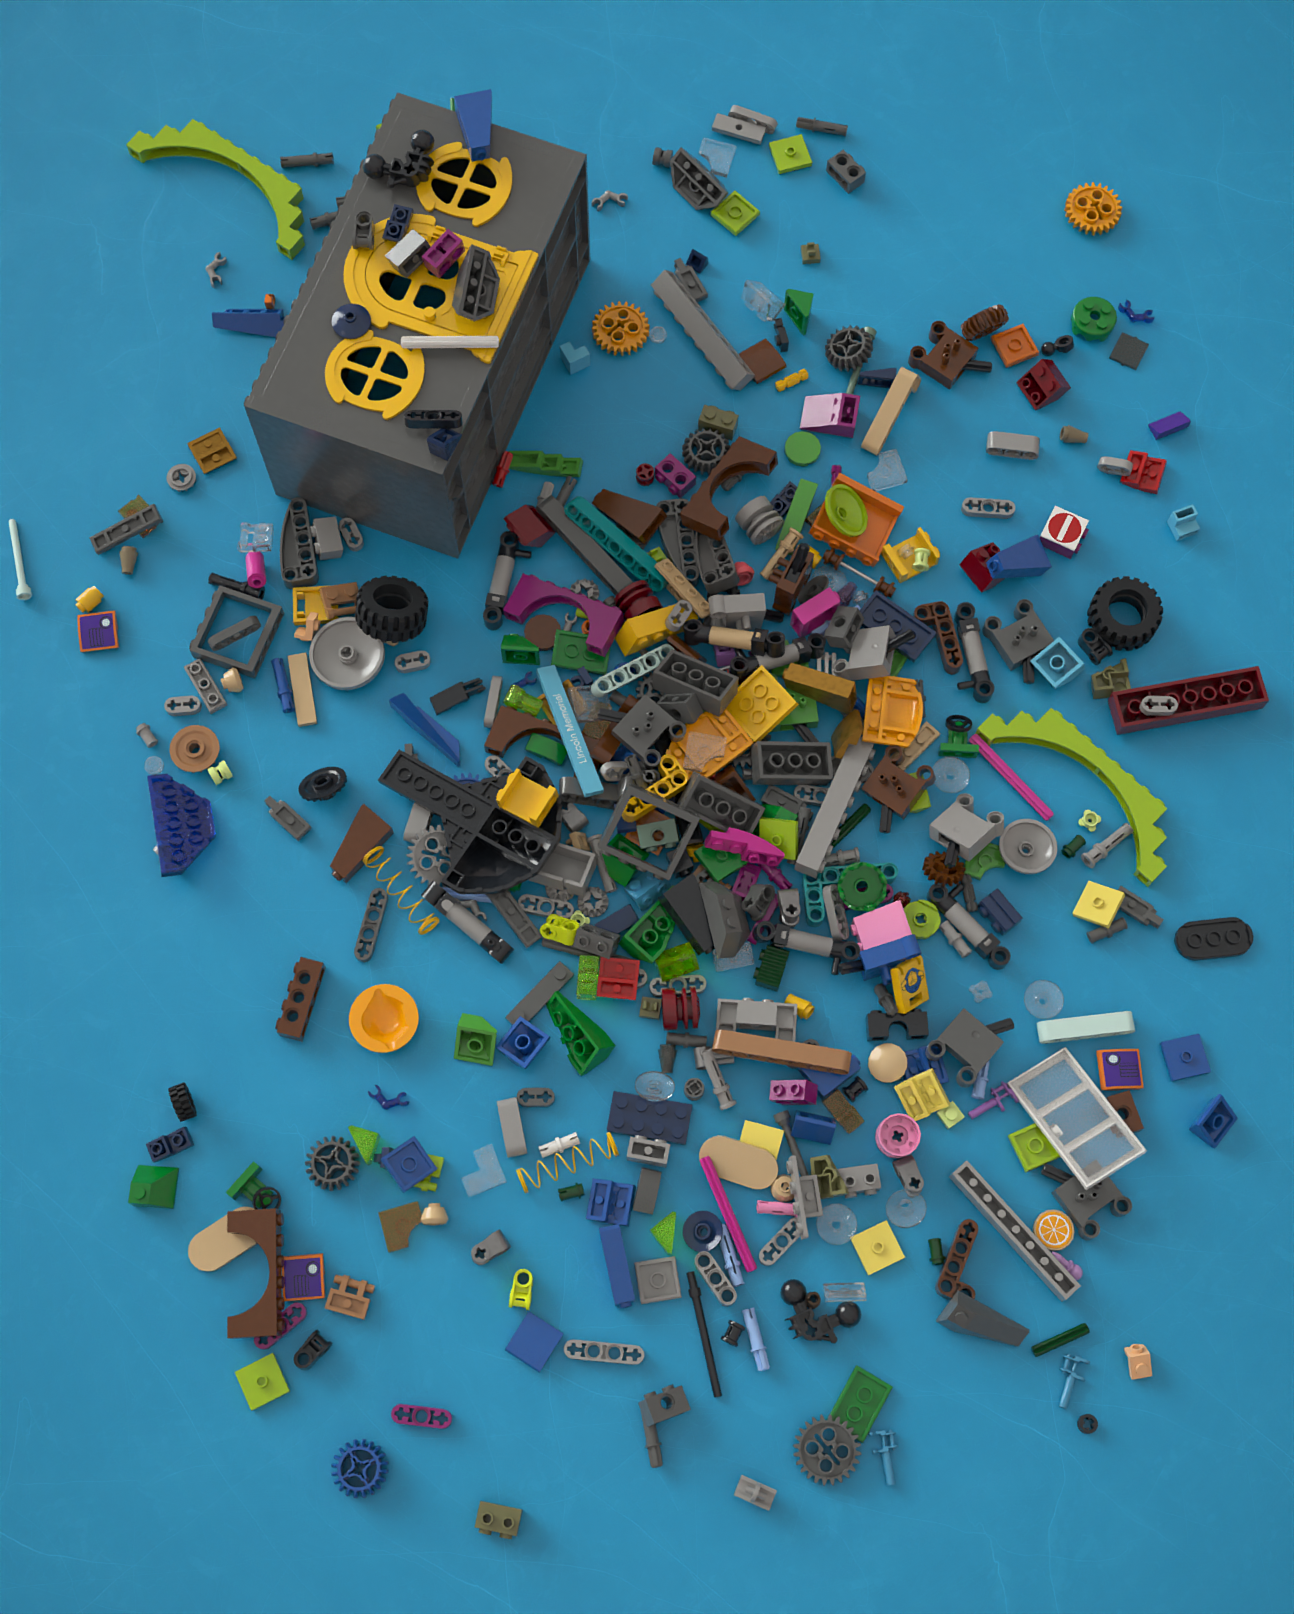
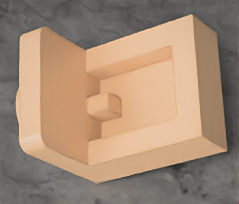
[294,612,321,641]
[1124,1344,1152,1380]

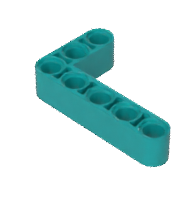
[802,862,898,927]

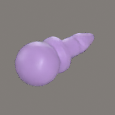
[1052,1252,1083,1281]

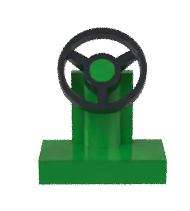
[938,715,979,758]
[226,1161,281,1210]

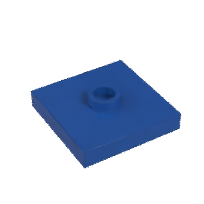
[1160,1034,1211,1082]
[380,1136,437,1193]

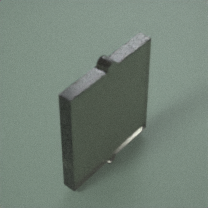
[1109,332,1149,370]

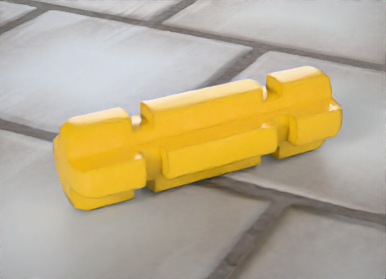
[775,369,809,392]

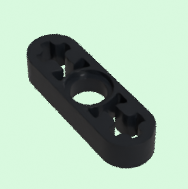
[404,410,463,429]

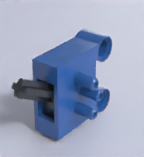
[838,934,922,986]

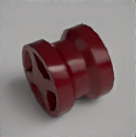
[636,463,654,486]

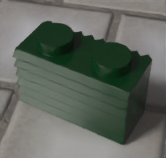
[753,945,790,992]

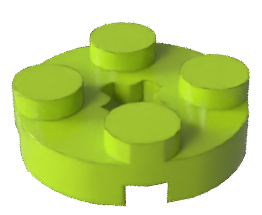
[904,900,941,940]

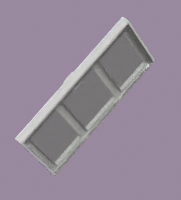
[1007,1047,1147,1190]

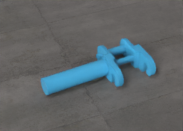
[1059,1354,1090,1409]
[869,1429,898,1485]

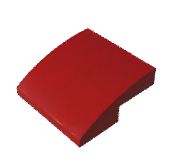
[1120,450,1167,494]
[596,957,640,1000]

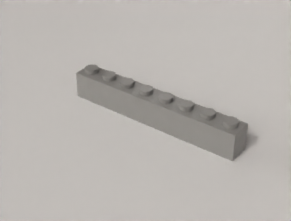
[651,270,755,391]
[794,737,876,878]
[949,1161,1081,1302]

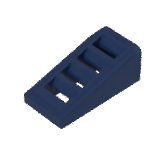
[858,368,897,388]

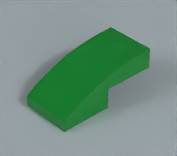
[524,733,567,766]

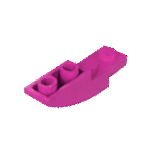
[704,827,785,867]

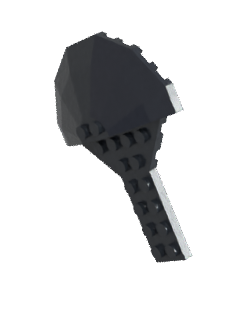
[378,749,562,894]

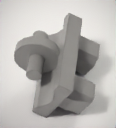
[734,1475,777,1511]

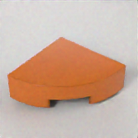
[264,294,275,309]

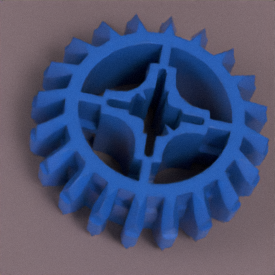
[331,1439,389,1498]

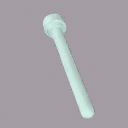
[9,519,32,600]

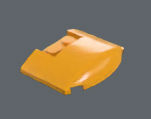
[862,676,923,748]
[665,709,754,781]

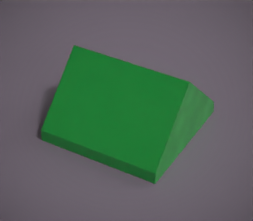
[784,289,814,336]

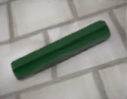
[831,803,871,848]
[1031,1323,1090,1357]

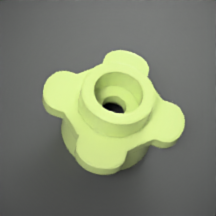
[1078,810,1101,832]
[569,910,590,927]

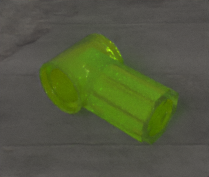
[503,685,544,717]

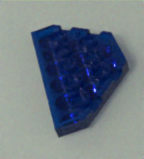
[147,774,216,877]

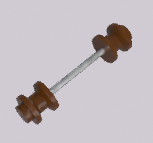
[822,548,897,598]

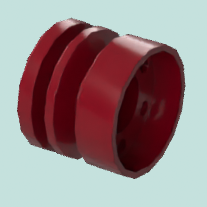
[614,580,663,621]
[661,987,700,1031]

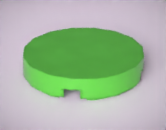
[784,431,821,467]

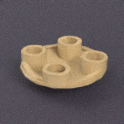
[868,1043,907,1083]

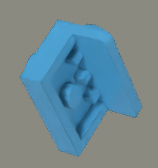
[624,865,671,911]

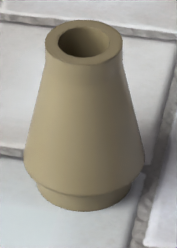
[1060,425,1088,443]
[119,546,138,575]

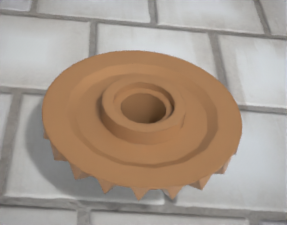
[170,725,220,773]

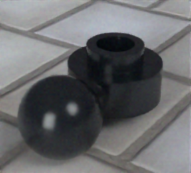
[1041,335,1074,356]

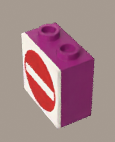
[1040,506,1089,559]

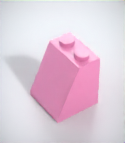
[850,900,912,951]

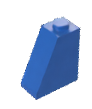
[797,1054,861,1100]

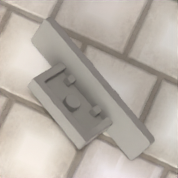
[786,1155,823,1240]

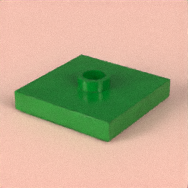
[693,832,748,883]

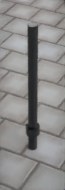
[686,1271,722,1398]

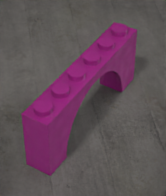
[503,573,625,657]

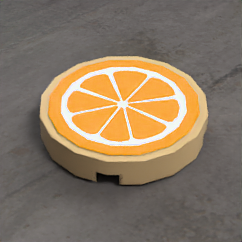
[1032,1210,1074,1251]

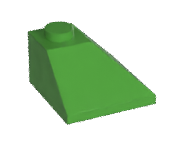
[454,1013,497,1066]

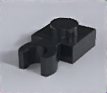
[774,318,789,352]

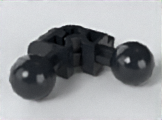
[363,130,435,188]
[780,1279,861,1343]

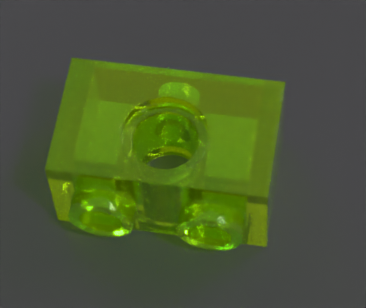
[654,942,700,982]
[576,955,600,1000]

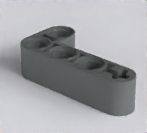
[559,776,636,810]

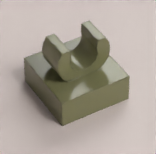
[801,242,821,264]
[639,996,662,1020]

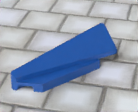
[212,309,285,337]
[389,693,460,767]

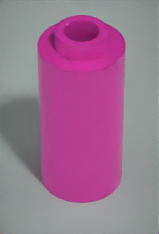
[245,551,266,588]

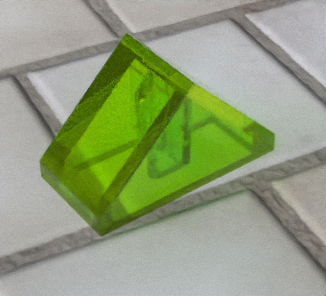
[348,1125,381,1165]
[650,1212,676,1256]

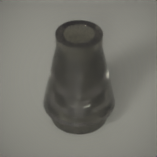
[658,1044,678,1073]

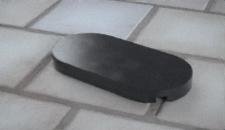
[1174,917,1253,961]

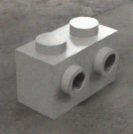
[310,516,343,560]
[627,1135,670,1168]
[837,1164,881,1199]

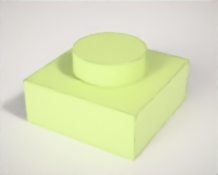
[936,1101,965,1130]

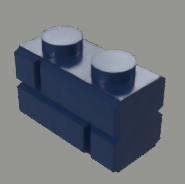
[978,888,1023,936]

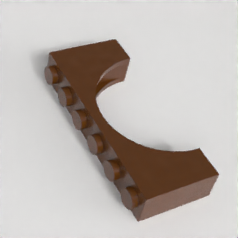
[680,436,778,541]
[484,706,601,778]
[227,1208,285,1339]

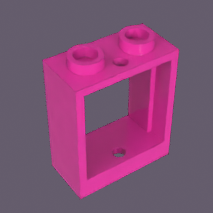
[790,587,841,637]

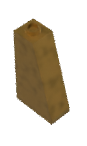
[782,663,857,715]

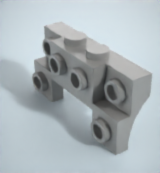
[716,998,797,1042]

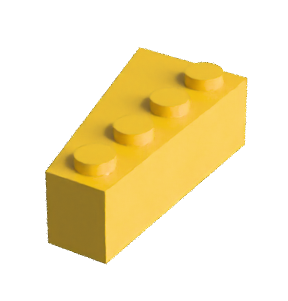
[615,604,699,657]

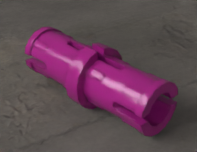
[758,864,793,890]

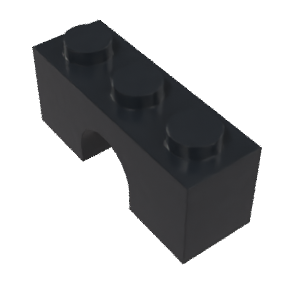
[865,1009,929,1041]

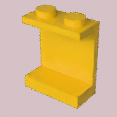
[881,527,940,583]
[496,768,559,828]

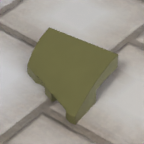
[1091,658,1131,699]
[810,1155,849,1200]

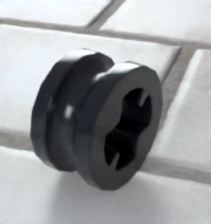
[1077,1414,1098,1434]

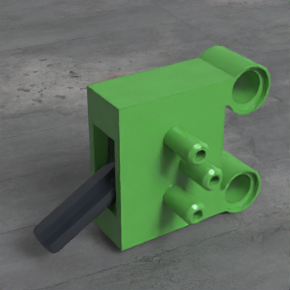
[770,673,819,742]

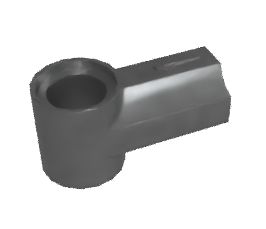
[693,1046,734,1070]

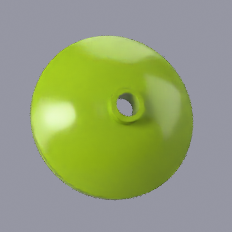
[825,484,868,537]

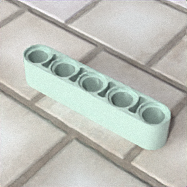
[591,644,674,698]
[1036,1011,1135,1044]

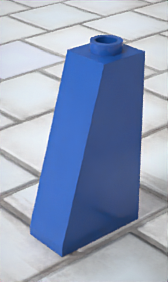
[454,89,492,162]
[986,535,1052,579]
[599,1224,635,1309]

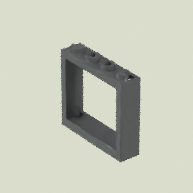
[189,586,284,679]
[598,782,700,880]

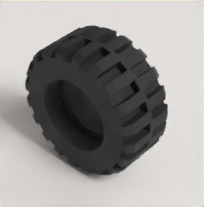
[355,575,429,643]
[1087,576,1163,651]

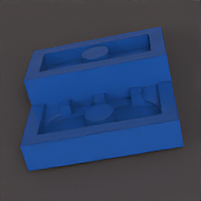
[903,1046,949,1084]
[586,1178,636,1227]
[505,1312,563,1373]

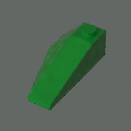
[546,991,616,1076]

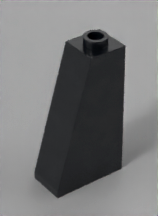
[657,873,715,956]

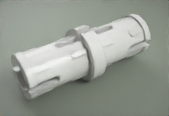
[538,1132,580,1158]

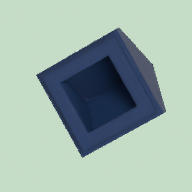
[686,249,709,273]

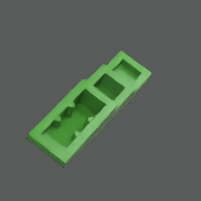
[508,451,583,477]
[775,478,818,556]

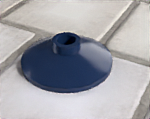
[332,304,371,339]
[683,1211,723,1252]

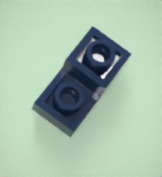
[382,204,414,243]
[770,481,797,517]
[594,904,639,934]
[146,1127,194,1163]

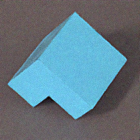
[560,341,590,375]
[1167,504,1200,541]

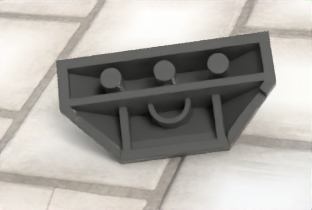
[670,147,728,210]
[452,244,500,322]
[699,882,750,959]

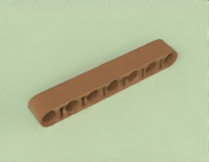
[712,1030,852,1075]

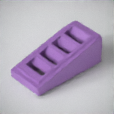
[713,645,735,667]

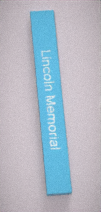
[536,665,604,797]

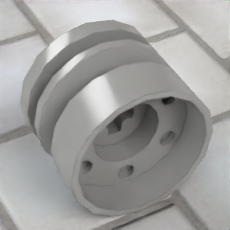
[735,496,784,545]

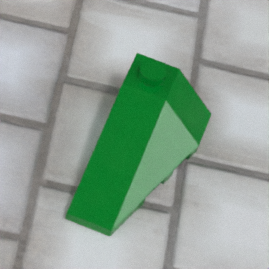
[619,885,676,964]

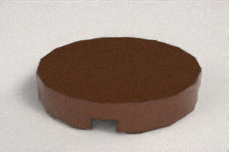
[524,614,561,651]

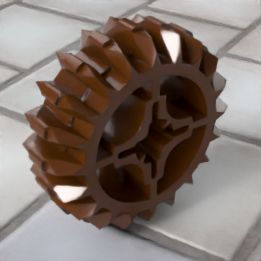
[961,305,1009,341]

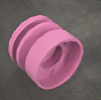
[875,1113,921,1159]

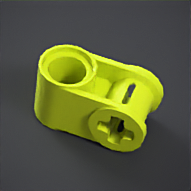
[540,914,579,946]
[509,1269,533,1311]

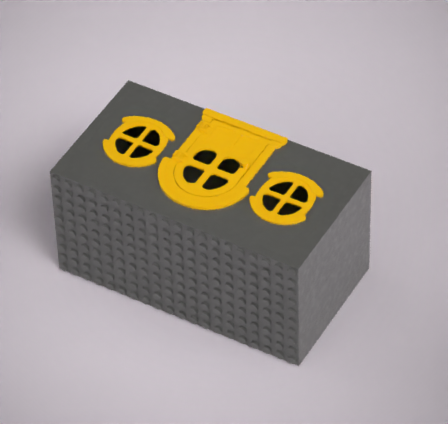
[244,92,591,559]

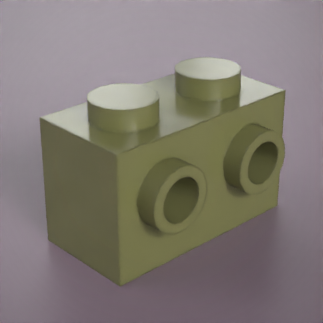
[698,405,739,441]
[475,1501,523,1540]

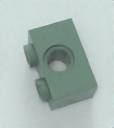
[636,818,680,852]

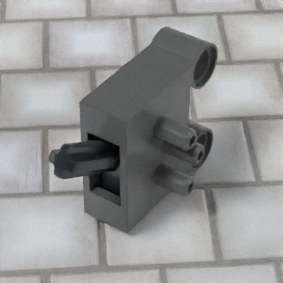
[982,599,1054,684]

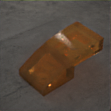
[821,1089,865,1134]

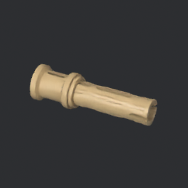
[759,527,803,580]

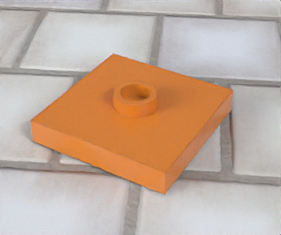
[991,324,1039,368]

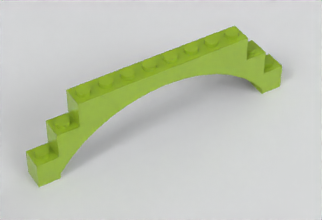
[126,119,305,260]
[975,708,1167,887]

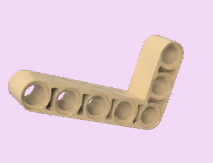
[861,367,922,456]

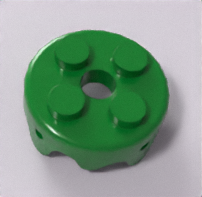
[1071,297,1117,342]
[837,862,887,912]

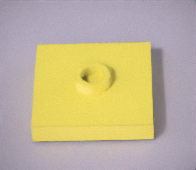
[1072,881,1125,928]
[850,1220,905,1276]

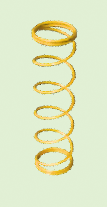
[363,846,439,935]
[516,1132,619,1194]

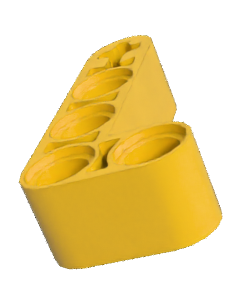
[621,754,688,822]

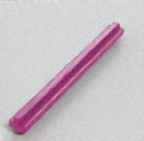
[969,734,1054,821]
[700,1156,757,1272]

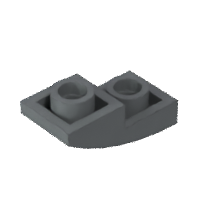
[633,1167,662,1215]

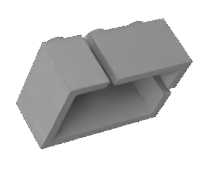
[529,843,597,897]

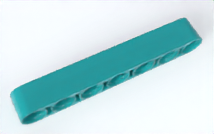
[564,496,669,592]

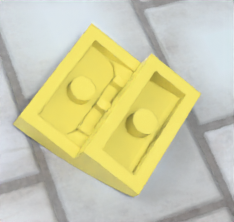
[894,1068,950,1121]
[740,1120,784,1160]

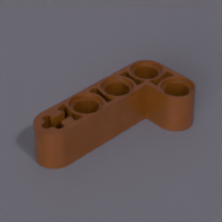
[913,601,963,675]
[590,694,639,764]
[935,1219,978,1300]

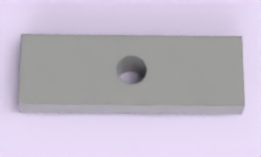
[712,113,766,145]
[184,658,227,714]

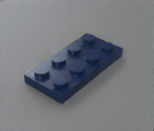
[860,590,937,663]
[607,1091,692,1145]

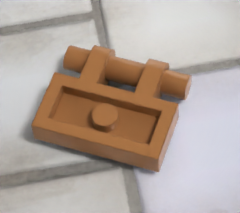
[325,1274,375,1320]

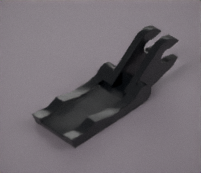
[430,678,486,716]

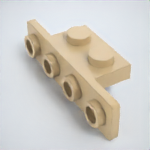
[655,559,710,619]

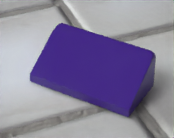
[1148,411,1191,440]

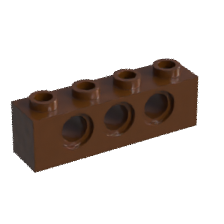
[275,957,326,1042]

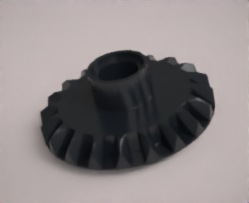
[298,767,347,802]

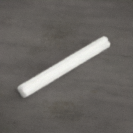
[401,336,499,348]

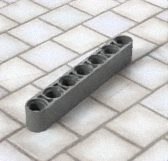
[536,495,633,596]

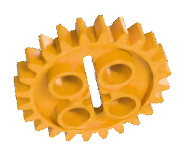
[1064,182,1122,236]
[592,301,650,356]

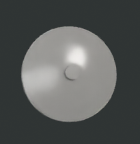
[309,617,385,690]

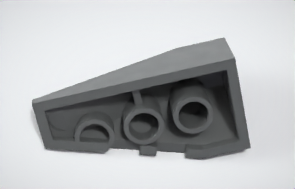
[936,1290,1029,1346]

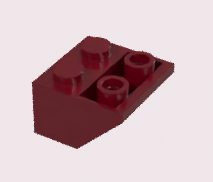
[1016,359,1071,410]
[503,504,556,548]
[959,542,1005,593]

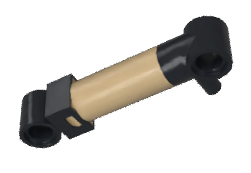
[683,616,785,658]

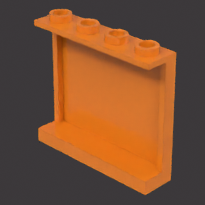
[809,473,904,567]

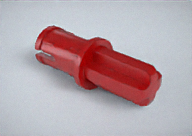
[492,451,513,488]

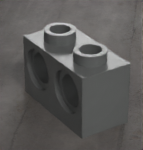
[826,150,866,194]
[573,923,621,959]

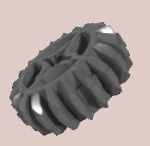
[825,325,873,372]
[682,427,730,475]
[305,1136,360,1191]

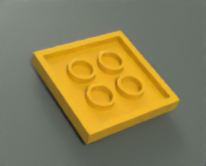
[726,665,799,743]

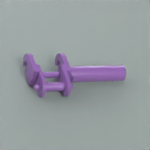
[968,1081,1019,1120]

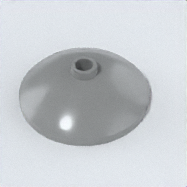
[999,819,1057,874]

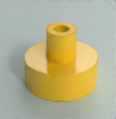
[686,844,704,862]

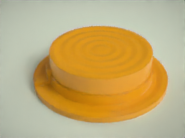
[349,984,419,1053]

